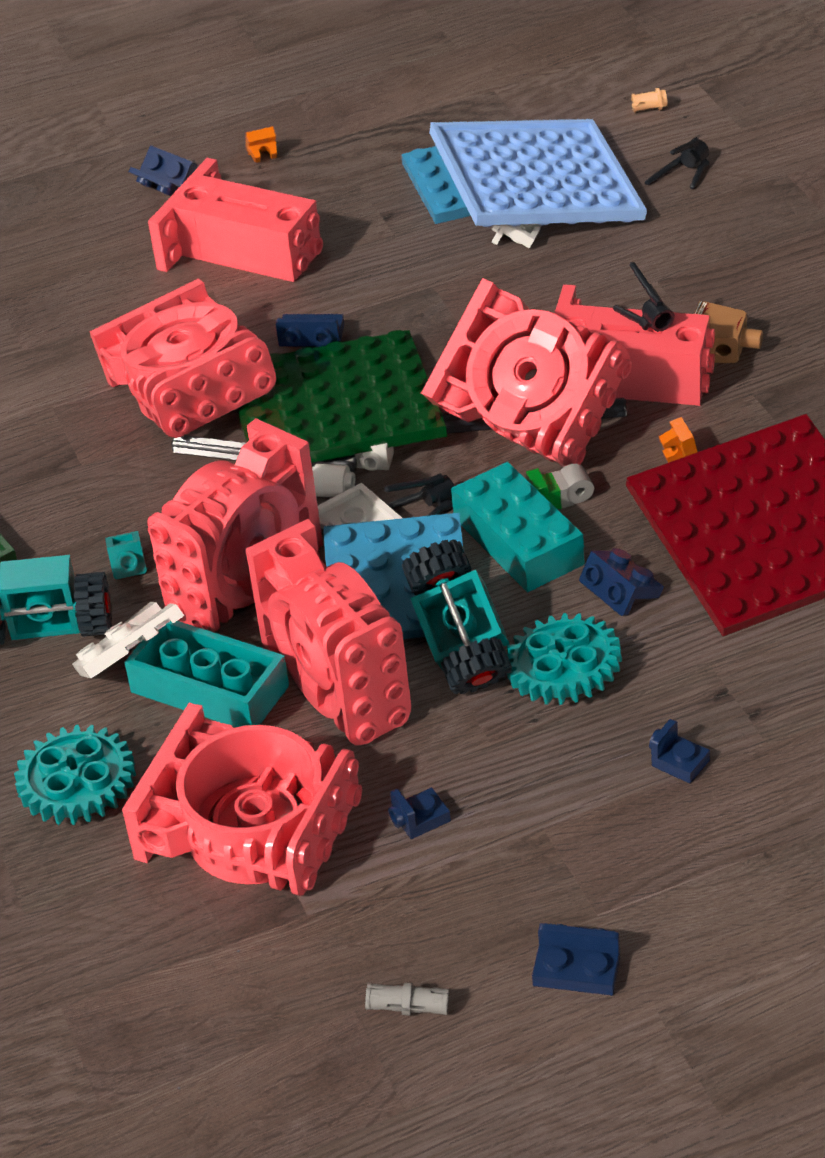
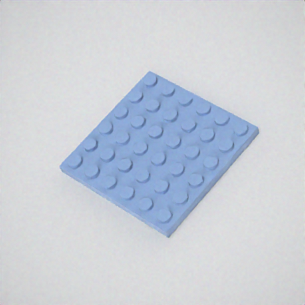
[429,119,647,227]

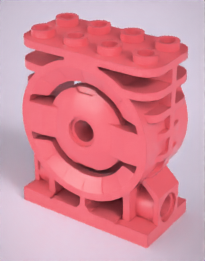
[89,278,276,438]
[421,278,632,467]
[148,418,323,633]
[246,519,411,745]
[122,703,362,896]

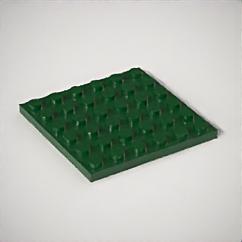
[237,330,447,463]

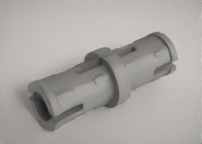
[365,982,449,1016]

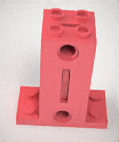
[148,158,323,282]
[554,284,715,406]

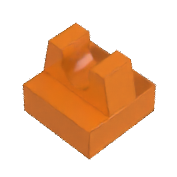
[246,126,277,163]
[658,417,698,463]

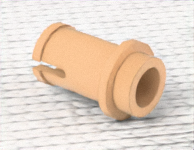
[631,88,667,112]

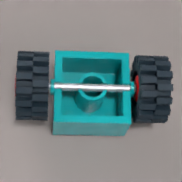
[402,539,512,694]
[0,555,112,645]

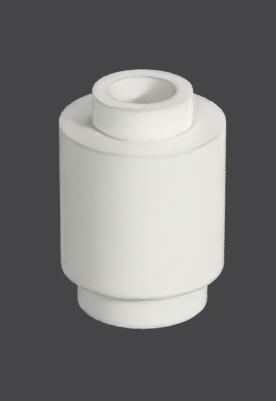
[312,464,355,498]

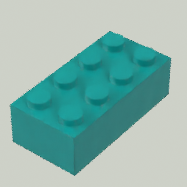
[451,462,585,593]
[124,621,289,728]

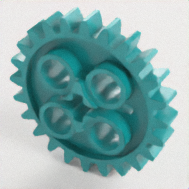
[507,613,622,705]
[14,725,136,825]

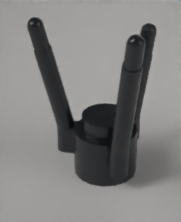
[645,137,709,190]
[613,262,674,332]
[384,473,454,516]

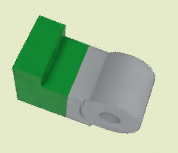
[526,464,594,509]

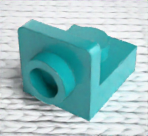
[105,531,147,579]

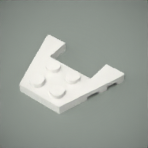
[72,602,184,678]

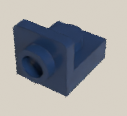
[649,719,710,784]
[388,787,451,839]

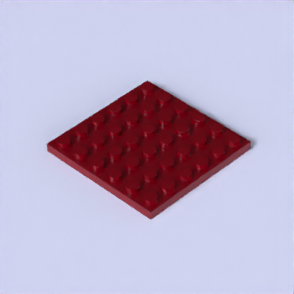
[626,414,825,637]

